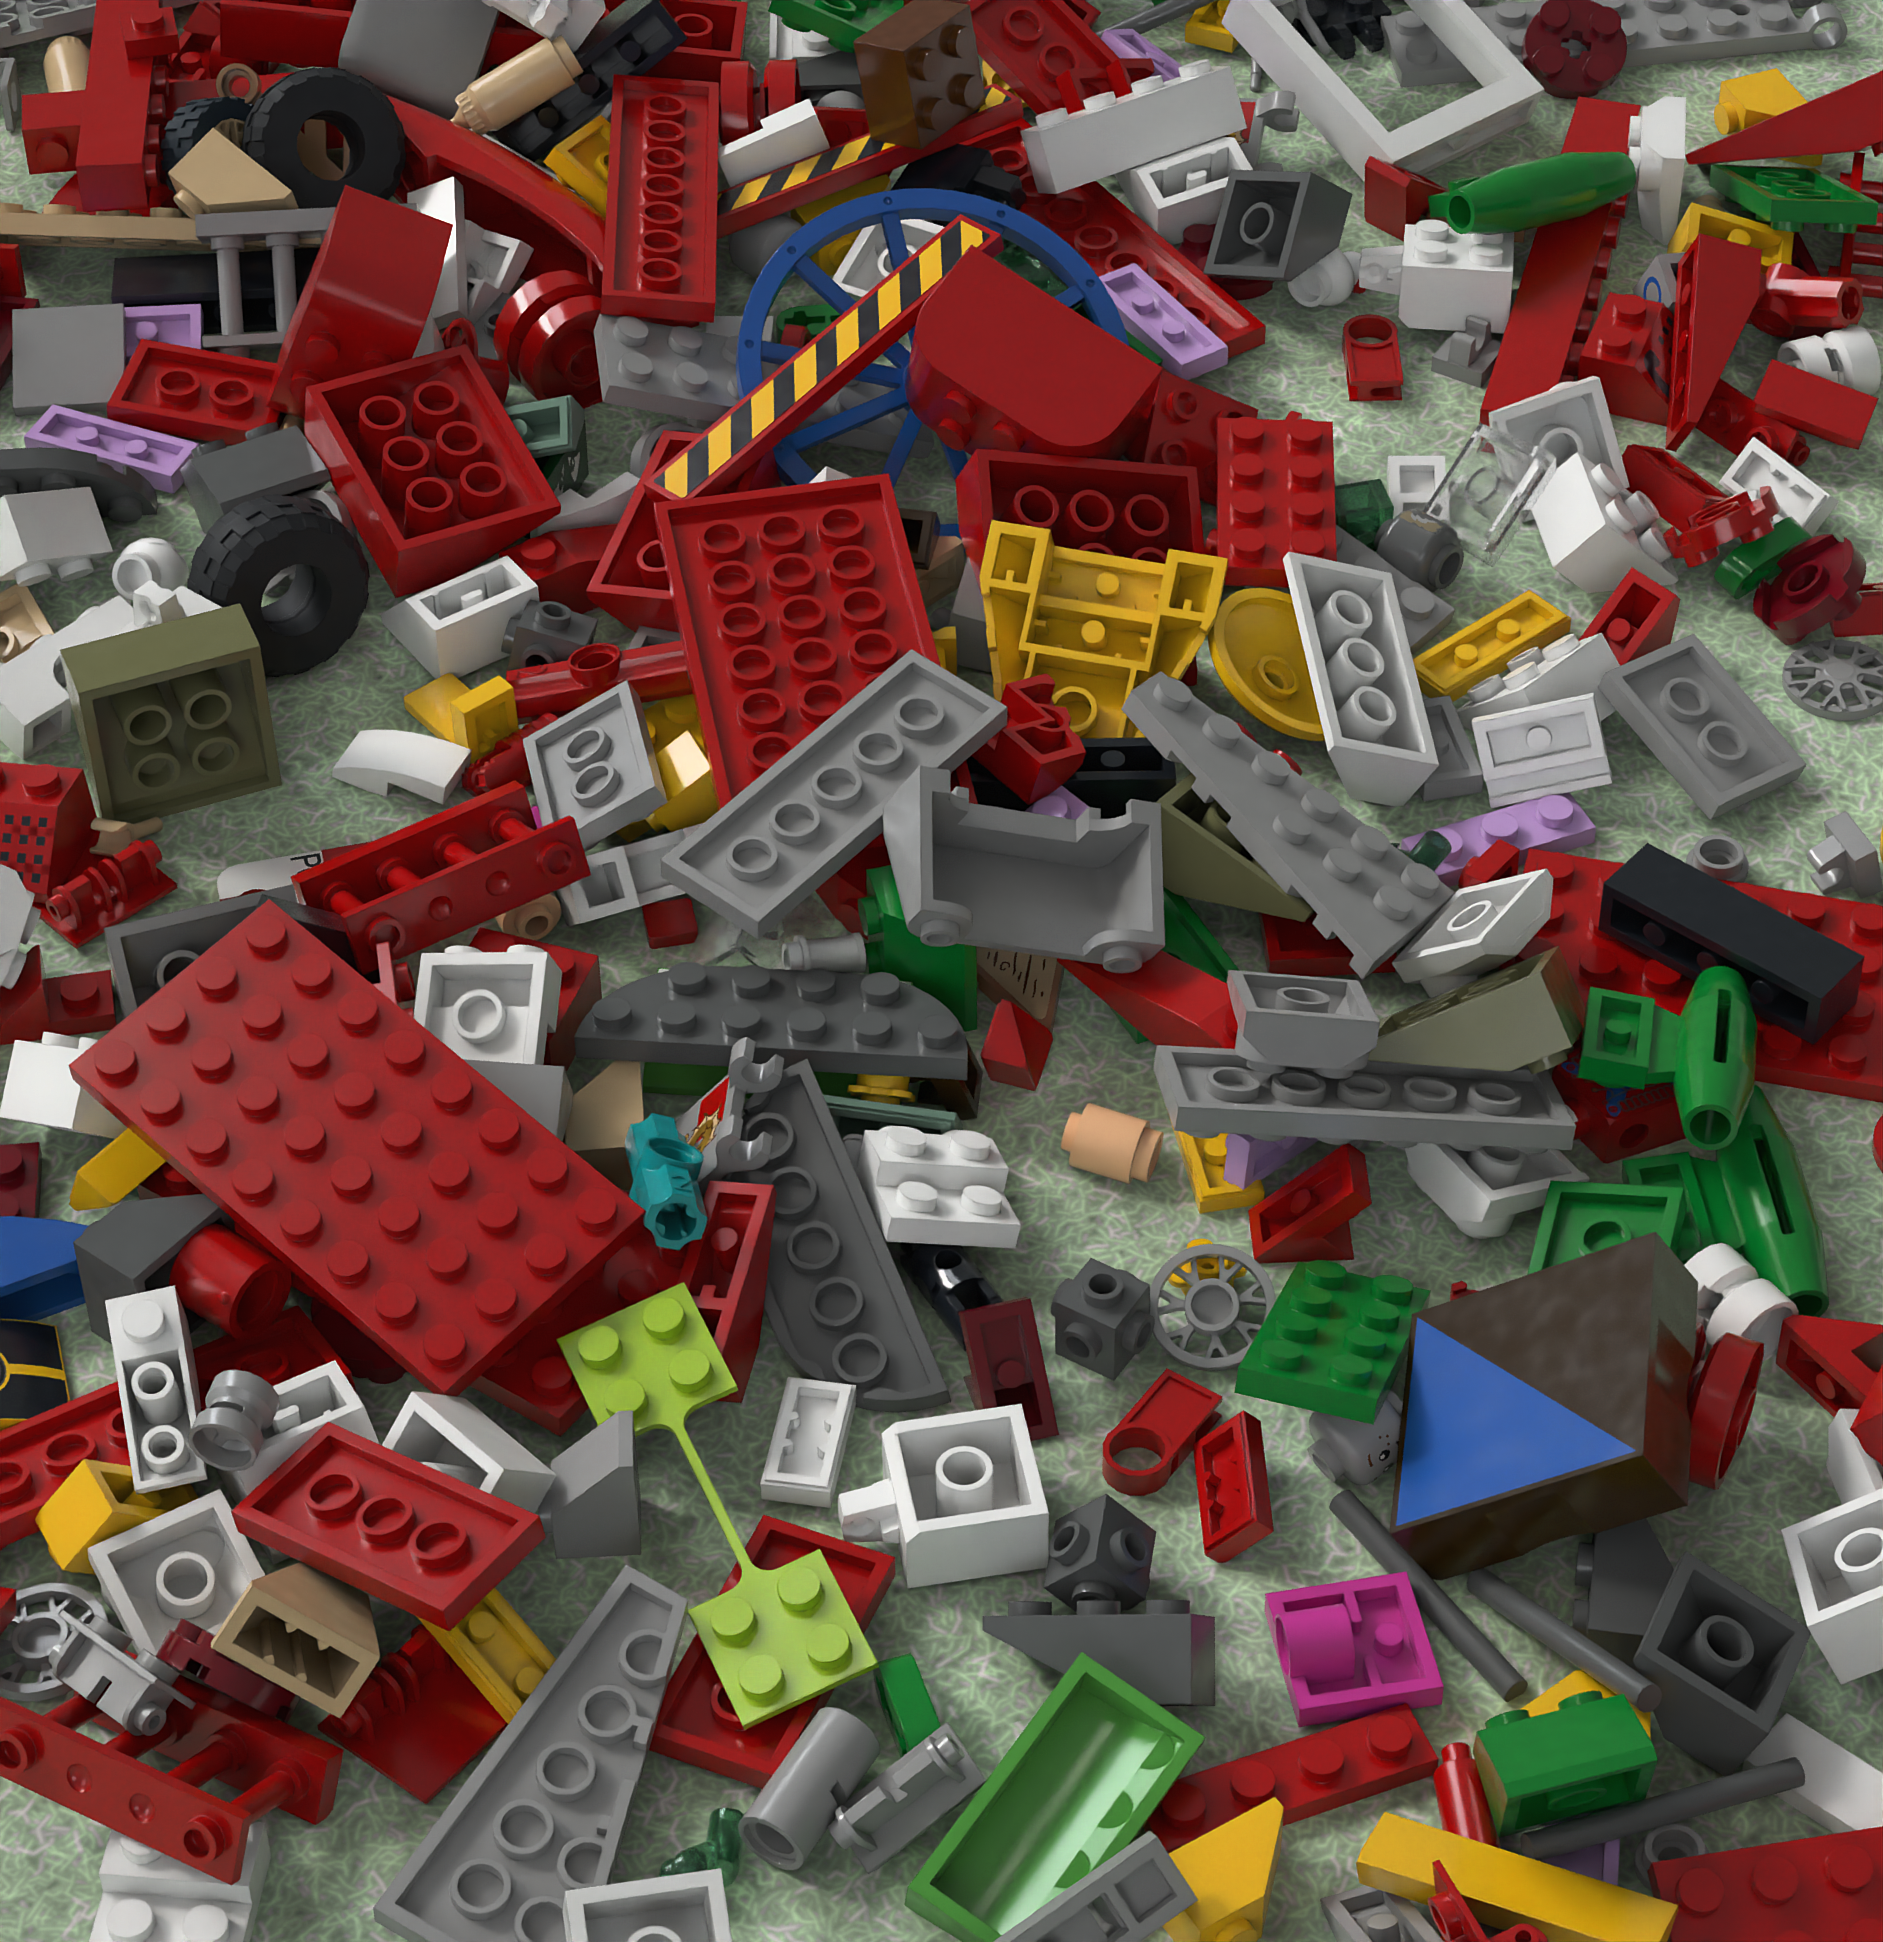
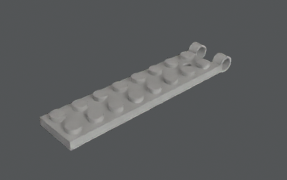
[1380,0,1847,88]

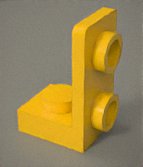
[403,673,519,763]

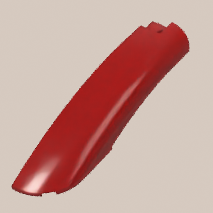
[382,93,700,328]

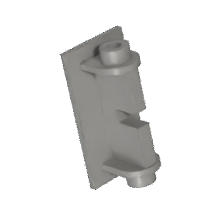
[49,1610,196,1736]
[828,1722,986,1874]

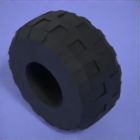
[240,67,407,209]
[187,494,370,677]

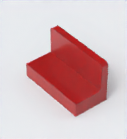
[1751,359,1879,450]

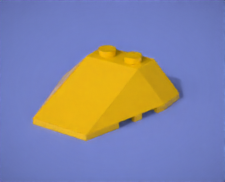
[979,520,1229,738]

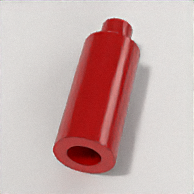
[1433,1742,1502,1849]

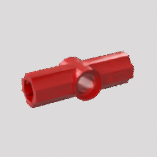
[1746,263,1864,337]
[506,640,693,725]

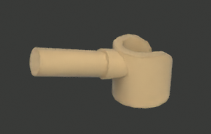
[90,817,163,858]

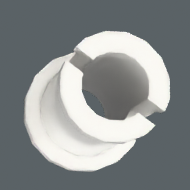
[782,932,866,973]

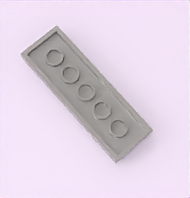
[594,314,934,458]
[660,649,1008,939]
[1153,1045,1576,1154]

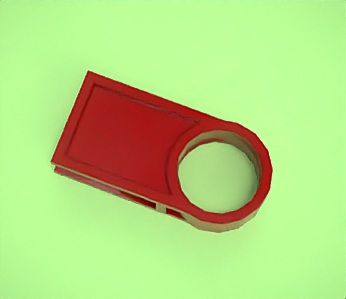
[1342,314,1404,401]
[1102,1368,1223,1496]

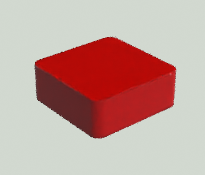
[642,898,699,949]

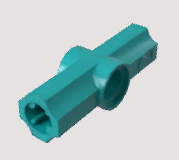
[624,1113,708,1251]

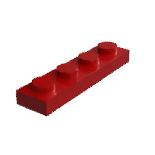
[1143,1703,1439,1854]

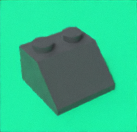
[1203,169,1352,282]
[180,422,331,534]
[73,1194,236,1344]
[1633,1551,1811,1776]

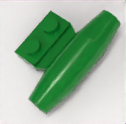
[1428,152,1636,234]
[1577,966,1757,1150]
[1622,1084,1829,1317]

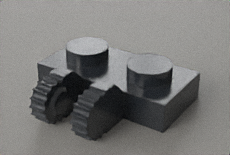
[1291,0,1392,60]

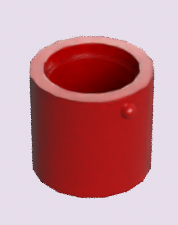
[169,1223,292,1341]

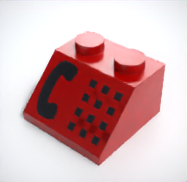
[1577,292,1674,426]
[0,762,97,903]

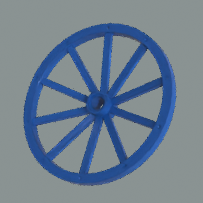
[736,188,1129,553]

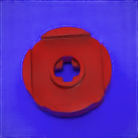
[1663,486,1780,568]

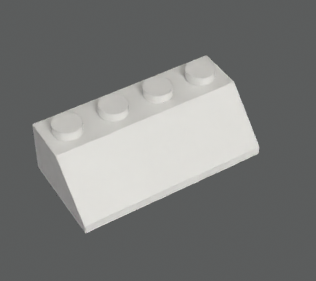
[1283,551,1439,807]

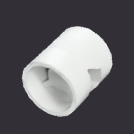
[1777,325,1881,396]
[1684,1243,1799,1362]

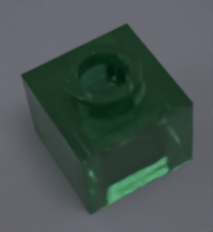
[1335,479,1394,552]

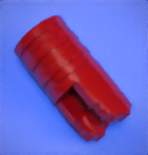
[461,713,559,797]

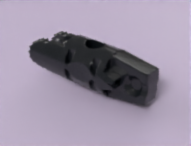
[900,1242,1004,1352]

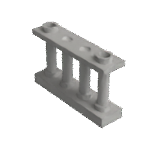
[195,203,420,359]

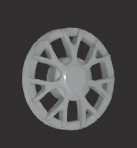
[1782,638,1883,721]
[1150,1244,1276,1371]
[0,1583,109,1702]

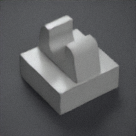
[1431,316,1501,388]
[1807,811,1883,899]

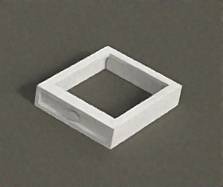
[1221,0,1545,182]

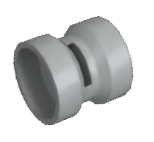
[188,1370,280,1471]

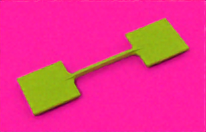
[557,1282,879,1730]

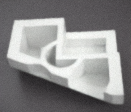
[718,99,830,187]
[465,219,534,325]

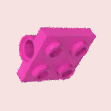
[1264,1571,1444,1727]

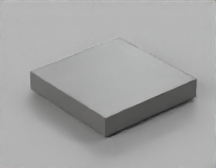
[12,303,127,416]

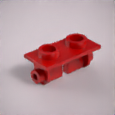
[1695,378,1810,467]

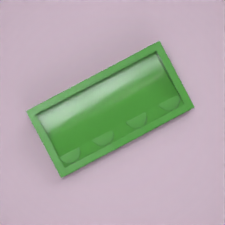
[904,1652,1206,1942]

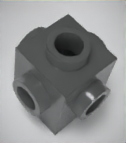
[501,599,598,671]
[1051,1258,1155,1381]
[1044,1494,1156,1612]

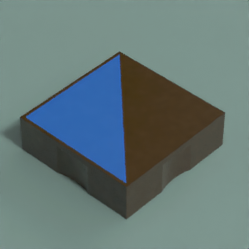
[1389,1231,1698,1580]

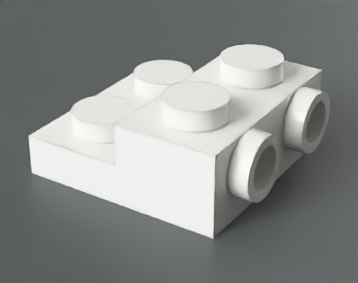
[413,945,562,1065]
[856,1126,1021,1249]
[89,1822,271,1942]

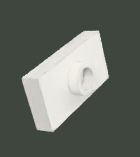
[1719,437,1839,537]
[760,1377,856,1508]

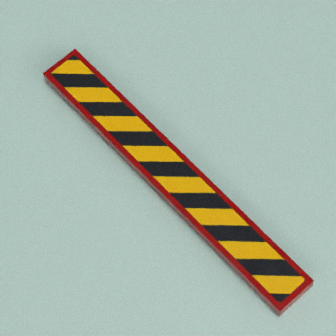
[717,83,1024,240]
[643,214,1004,503]

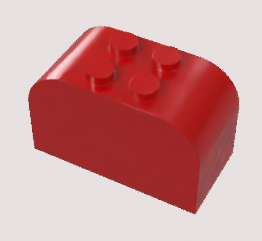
[266,185,453,420]
[905,245,1163,460]

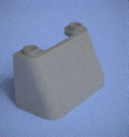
[338,0,500,120]
[883,765,1165,973]

